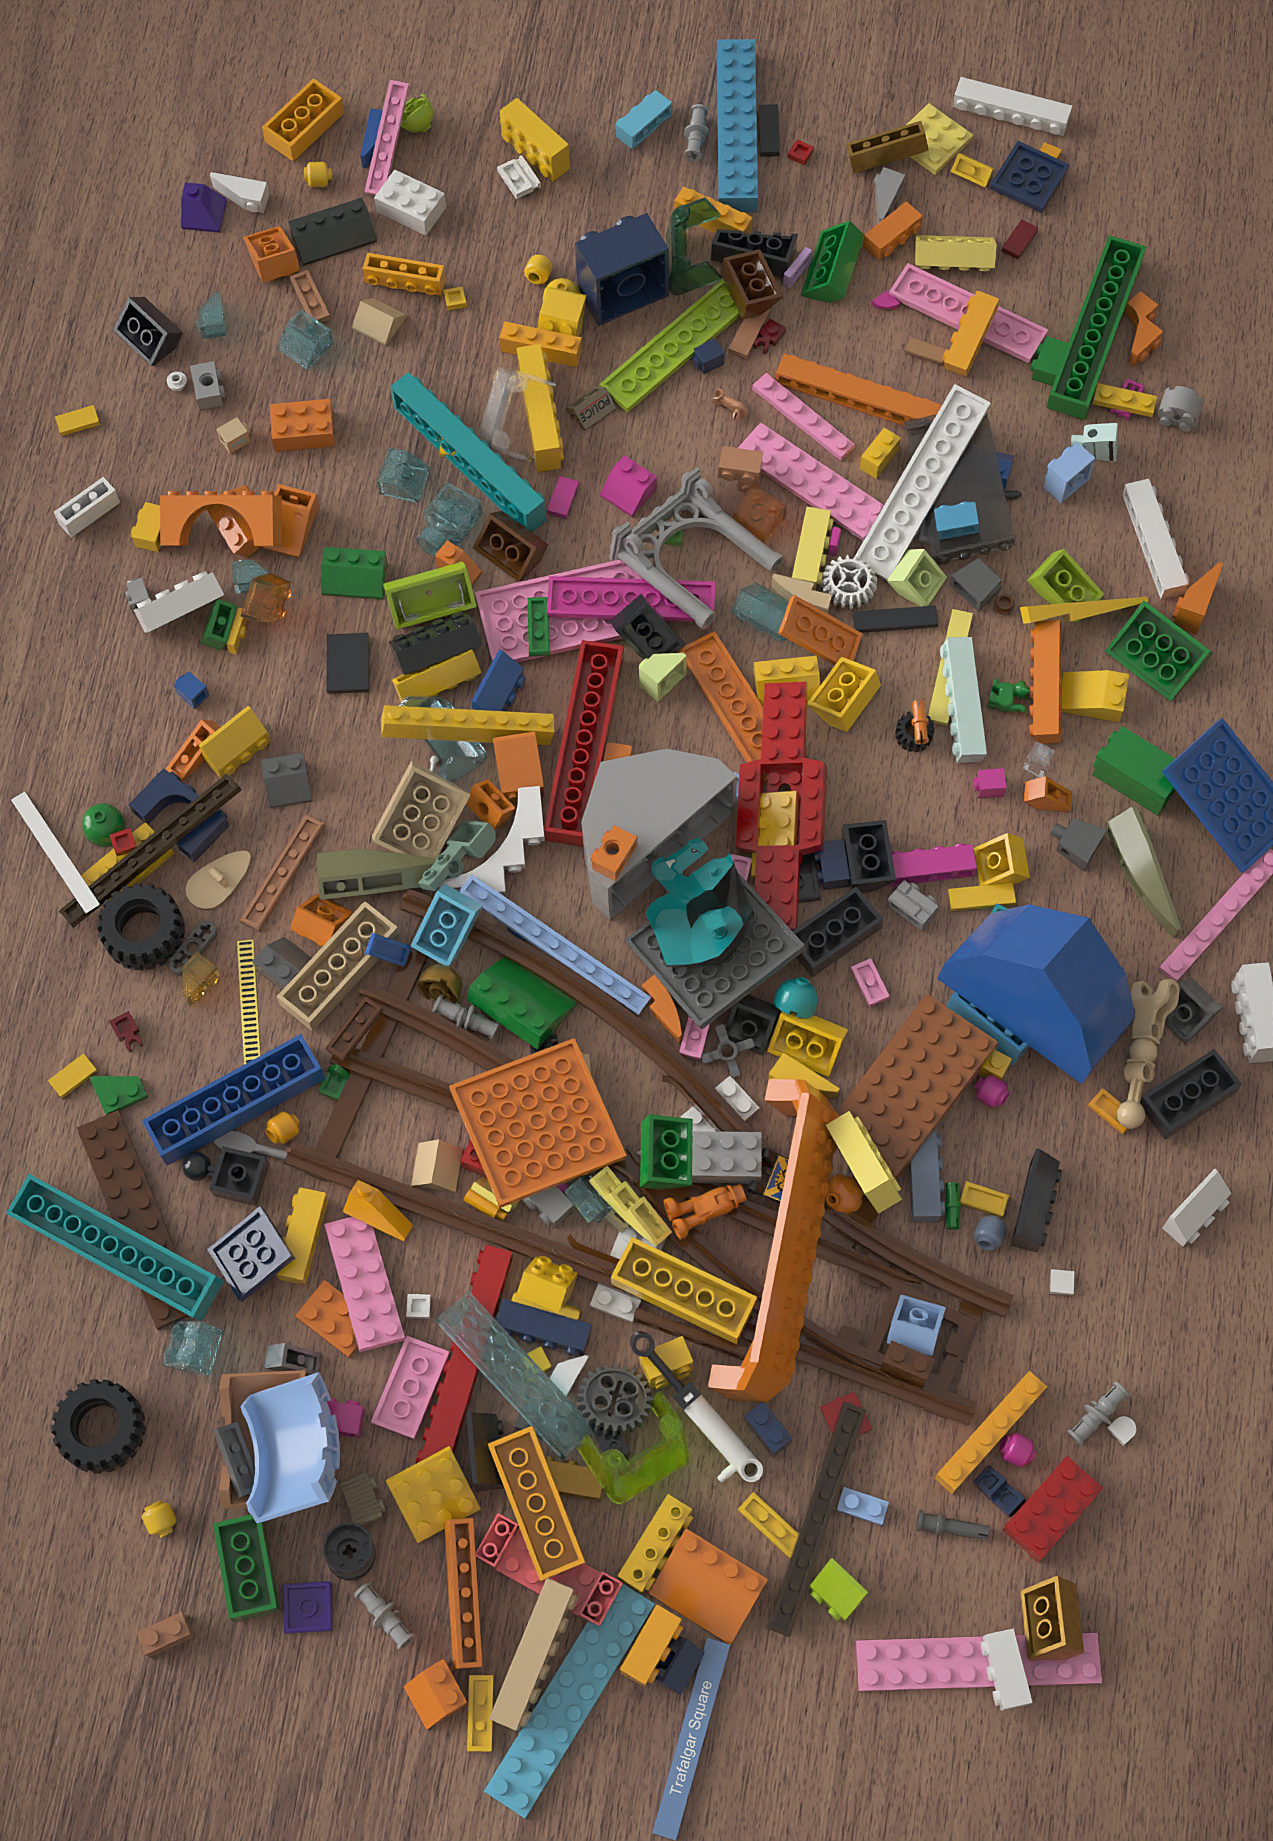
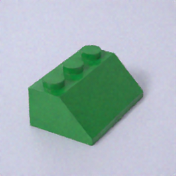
[321,547,388,600]
[640,1114,693,1190]

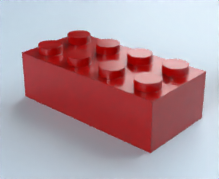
[1002,1456,1103,1563]

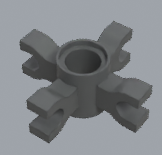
[701,1024,755,1078]

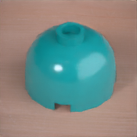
[773,977,819,1018]

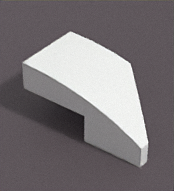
[546,1354,590,1396]

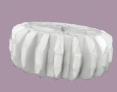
[821,555,877,610]

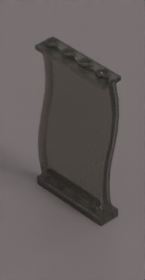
[904,412,1016,565]

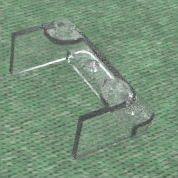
[478,367,556,461]

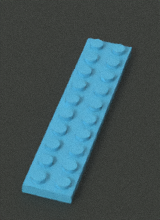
[484,1584,655,1819]

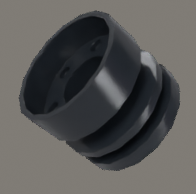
[323,1522,376,1581]

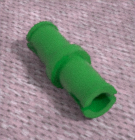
[945,1182,962,1230]

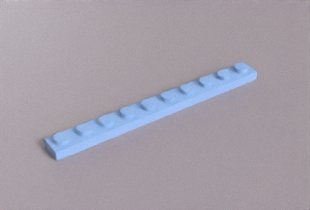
[459,874,651,1016]

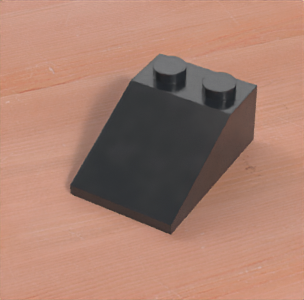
[610,594,686,660]

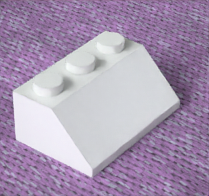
[1162,1169,1231,1246]

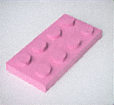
[371,1336,450,1440]

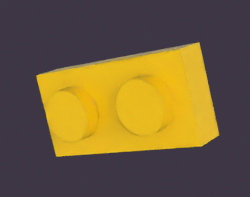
[951,153,995,187]

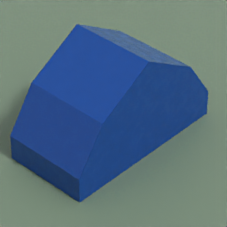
[937,904,1135,1084]

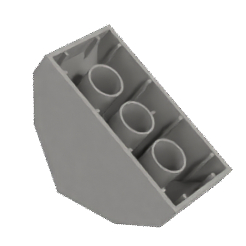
[582,749,737,921]

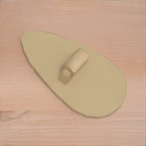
[186,851,251,910]

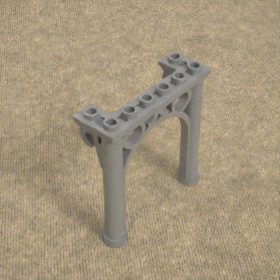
[609,467,784,630]

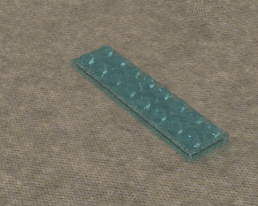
[435,1291,593,1460]

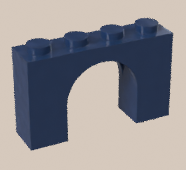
[128,768,229,863]

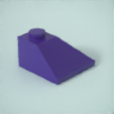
[181,182,227,233]

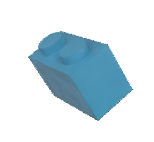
[934,501,980,540]

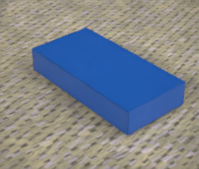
[365,933,411,967]

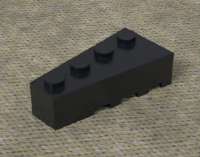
[710,229,798,278]

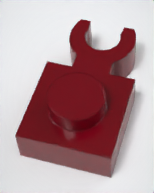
[754,318,786,354]
[109,1011,143,1053]

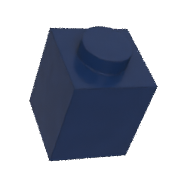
[692,338,725,374]

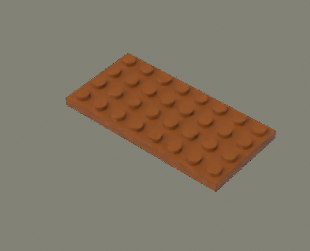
[836,993,999,1180]

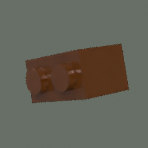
[880,1340,935,1387]

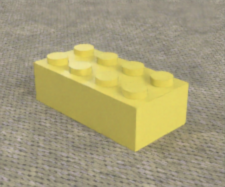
[826,1111,902,1214]

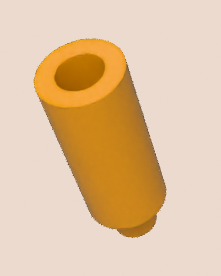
[464,1188,508,1221]

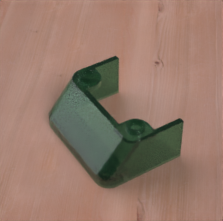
[666,197,722,296]

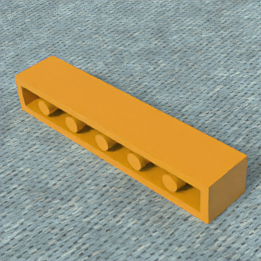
[934,1371,1047,1494]

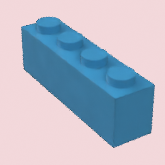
[946,992,1029,1066]

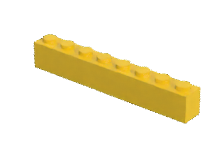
[381,705,555,746]

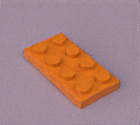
[778,595,863,665]

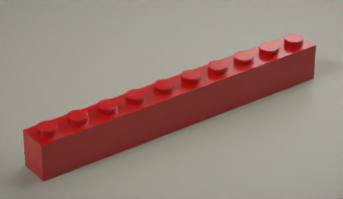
[416,1245,513,1463]

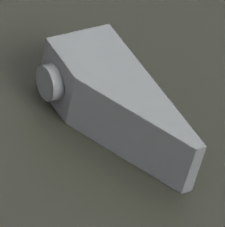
[873,167,905,224]

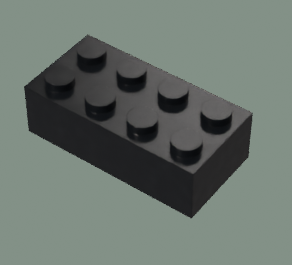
[388,612,482,675]
[792,887,883,977]
[1140,1049,1242,1140]

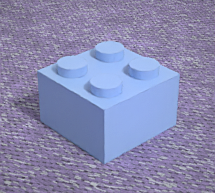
[1043,442,1095,503]
[887,1294,946,1356]

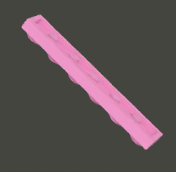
[364,80,410,196]
[752,373,855,461]

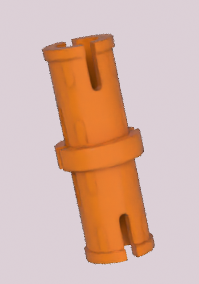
[911,700,929,744]

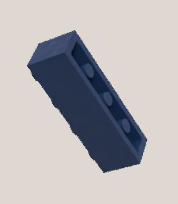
[495,1299,592,1357]

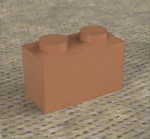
[136,1612,195,1658]

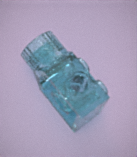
[416,482,483,557]

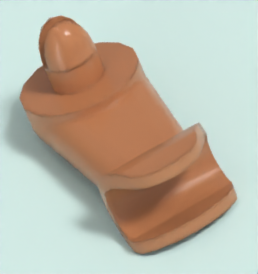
[712,388,748,420]

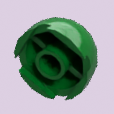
[82,803,126,847]

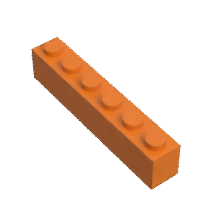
[1029,620,1062,744]
[444,1518,482,1670]

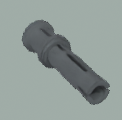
[916,1510,990,1541]

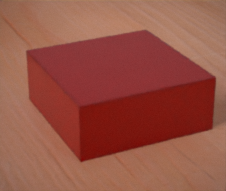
[788,139,814,166]
[110,828,137,857]

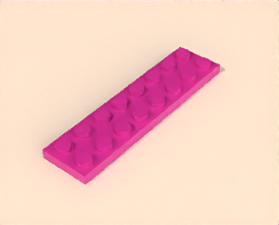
[547,576,715,623]

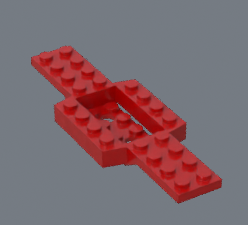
[736,682,827,931]

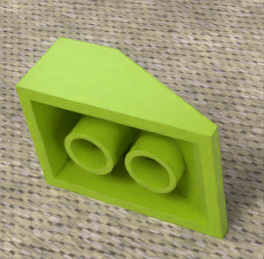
[1027,549,1104,623]
[809,1558,868,1622]

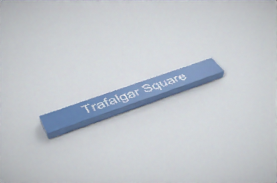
[652,1638,730,1841]

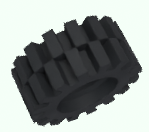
[895,711,935,752]

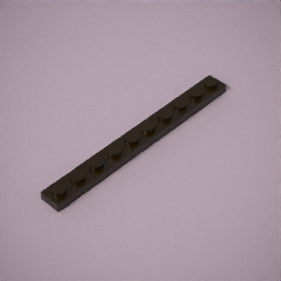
[59,774,242,928]
[766,1401,866,1637]

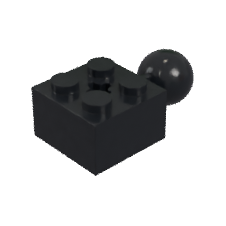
[182,1146,270,1206]

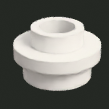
[167,372,187,391]

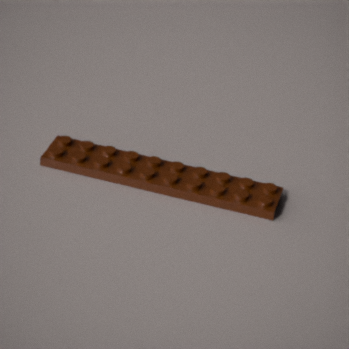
[77,1110,189,1330]

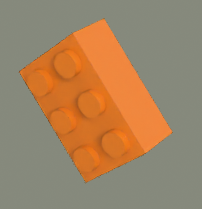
[270,399,335,452]

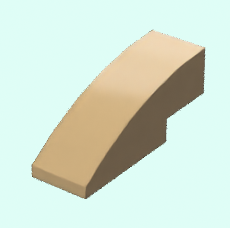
[772,574,832,614]

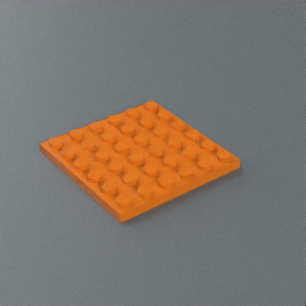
[449,1038,627,1208]

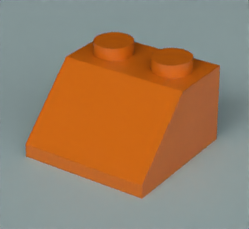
[290,894,354,947]
[403,1659,468,1730]

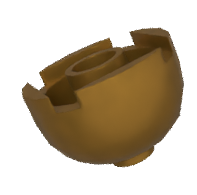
[417,964,463,1003]

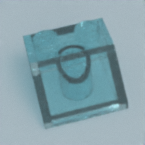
[377,447,430,503]

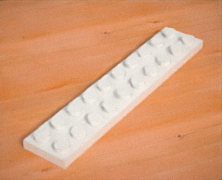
[855,384,991,580]

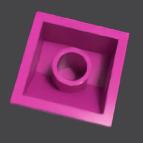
[600,455,657,517]

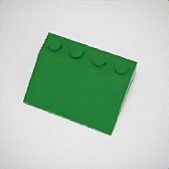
[1105,601,1214,702]
[467,957,577,1050]

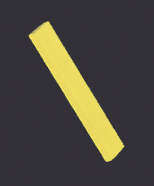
[928,609,973,726]

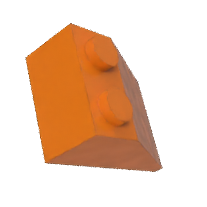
[243,226,300,282]
[1172,562,1223,635]

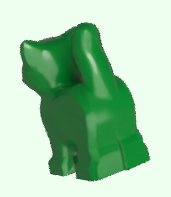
[988,679,1030,713]

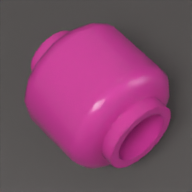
[975,1075,1010,1108]
[999,1432,1036,1467]

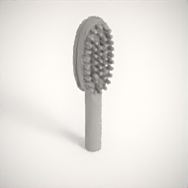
[214,1131,287,1160]

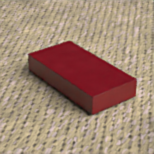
[1001,219,1038,260]

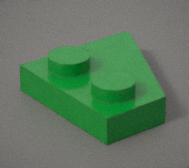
[90,1076,148,1115]

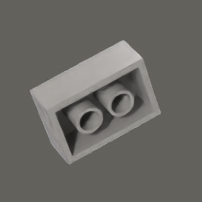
[692,1131,762,1184]

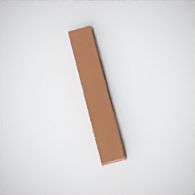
[240,814,325,932]

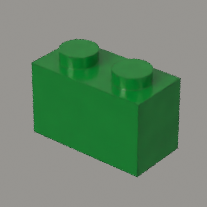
[1030,336,1068,386]
[201,598,237,650]

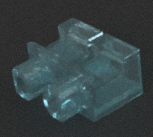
[564,1175,613,1223]

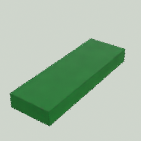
[527,597,550,657]

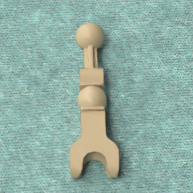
[1117,979,1180,1129]

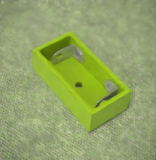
[383,561,477,629]

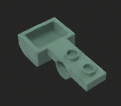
[418,820,496,891]

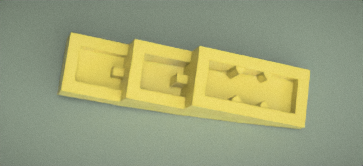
[589,1166,672,1246]

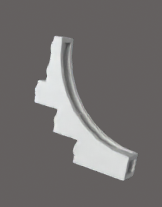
[439,786,545,896]

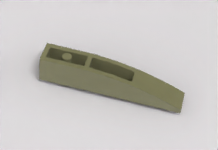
[1105,806,1182,938]
[317,848,451,900]

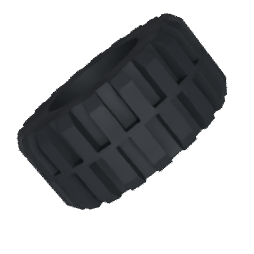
[97,883,185,971]
[51,1379,146,1474]

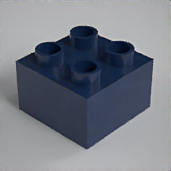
[575,213,669,326]

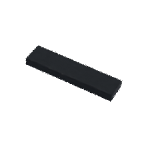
[853,605,938,633]

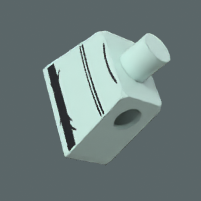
[1071,423,1118,462]

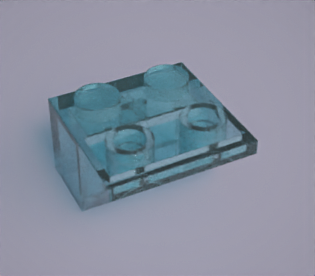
[277,309,333,370]
[162,1321,224,1375]

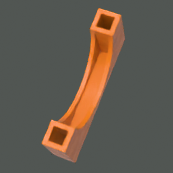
[160,491,282,546]

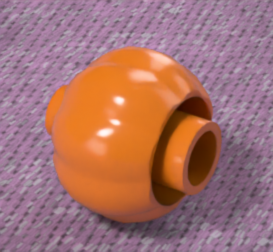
[825,1174,863,1216]

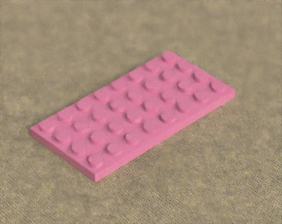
[475,560,642,662]

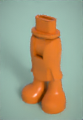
[664,1184,747,1239]

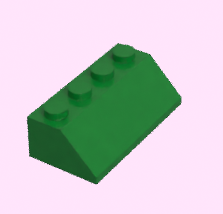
[801,221,864,303]

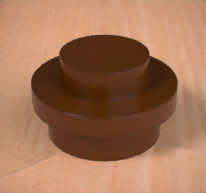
[994,594,1015,615]

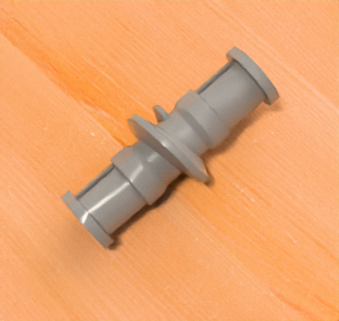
[684,104,709,162]
[432,994,500,1040]
[1067,1381,1130,1447]
[354,1581,416,1650]

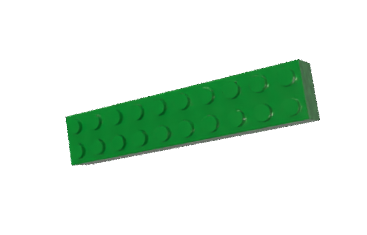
[1046,235,1147,420]

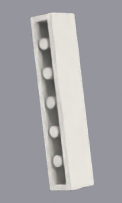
[953,77,1072,136]
[1122,479,1189,599]

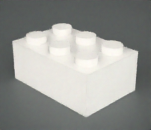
[374,170,446,236]

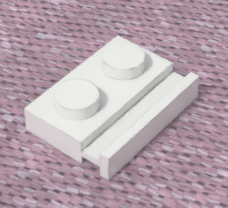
[497,155,541,199]

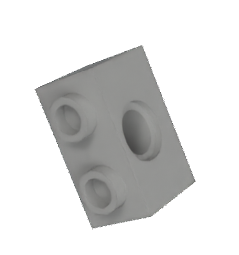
[190,361,226,410]

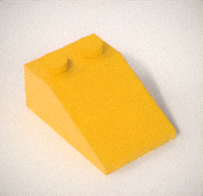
[1062,670,1129,722]

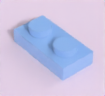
[836,1487,889,1526]

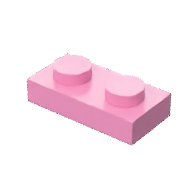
[851,958,890,1007]

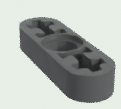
[169,920,217,976]

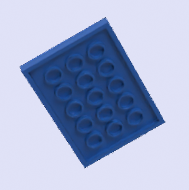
[1161,718,1273,872]

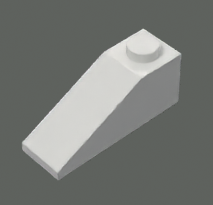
[210,172,270,213]

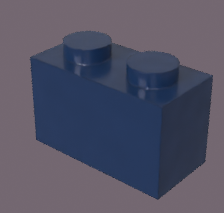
[813,839,850,890]
[744,1402,792,1458]

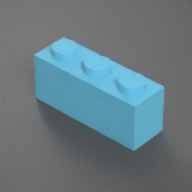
[616,90,672,149]

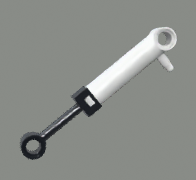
[629,1331,763,1483]

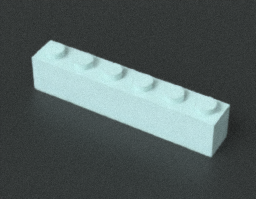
[940,637,987,763]

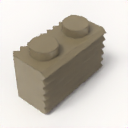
[340,1471,386,1527]

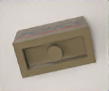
[566,386,617,430]

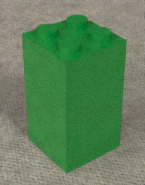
[1093,726,1176,816]

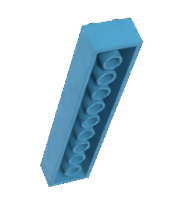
[717,39,758,212]

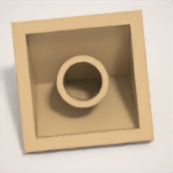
[352,298,407,346]
[411,1139,463,1193]

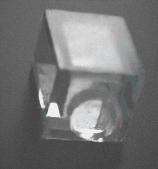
[1023,741,1055,778]

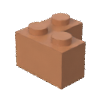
[718,446,763,494]

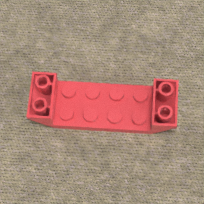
[475,1513,623,1627]

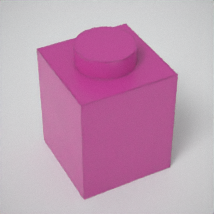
[973,768,1006,798]

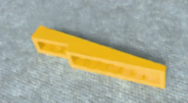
[1020,597,1148,624]

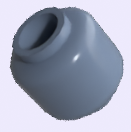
[974,1216,1007,1251]

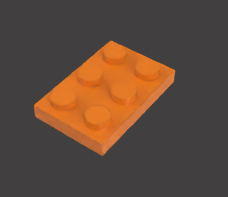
[295,1280,358,1359]

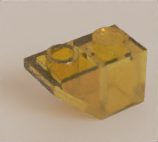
[182,952,220,1006]

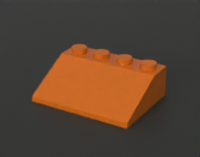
[649,1528,768,1646]

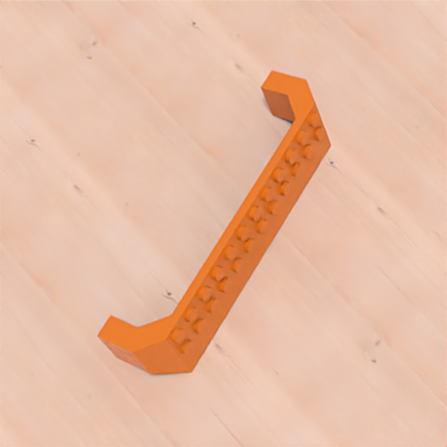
[708,1079,840,1403]

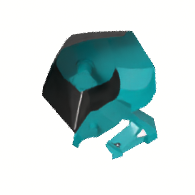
[645,837,752,967]

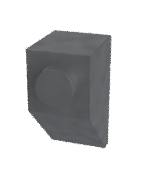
[265,1343,322,1376]

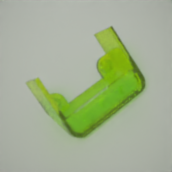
[577,1391,690,1504]

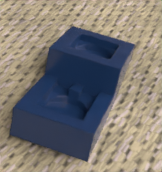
[973,1465,1026,1518]

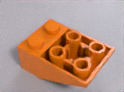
[261,484,320,558]

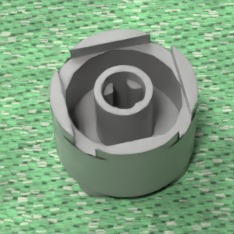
[1158,386,1204,432]

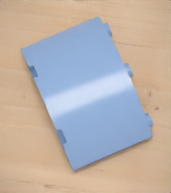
[240,1372,340,1523]

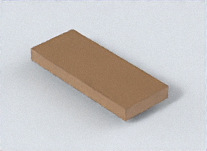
[904,337,946,364]

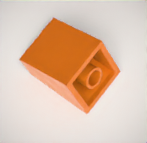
[493,731,545,803]

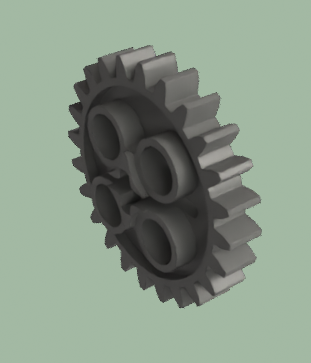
[577,1363,653,1436]

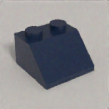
[654,1636,705,1695]

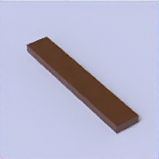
[634,1308,749,1361]

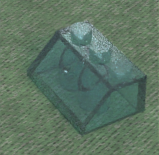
[731,582,789,642]

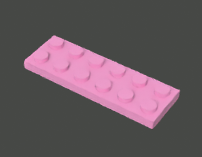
[324,1217,405,1352]

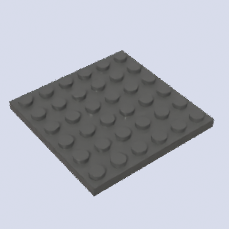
[624,873,806,1030]

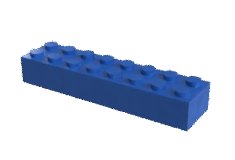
[142,1034,326,1166]

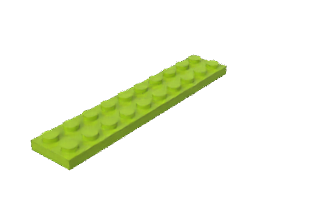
[599,279,741,413]

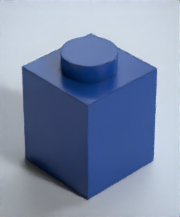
[174,671,210,709]

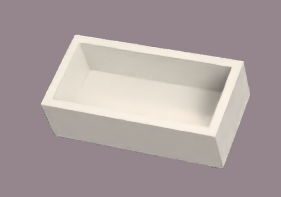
[134,571,224,633]
[1231,962,1273,1063]

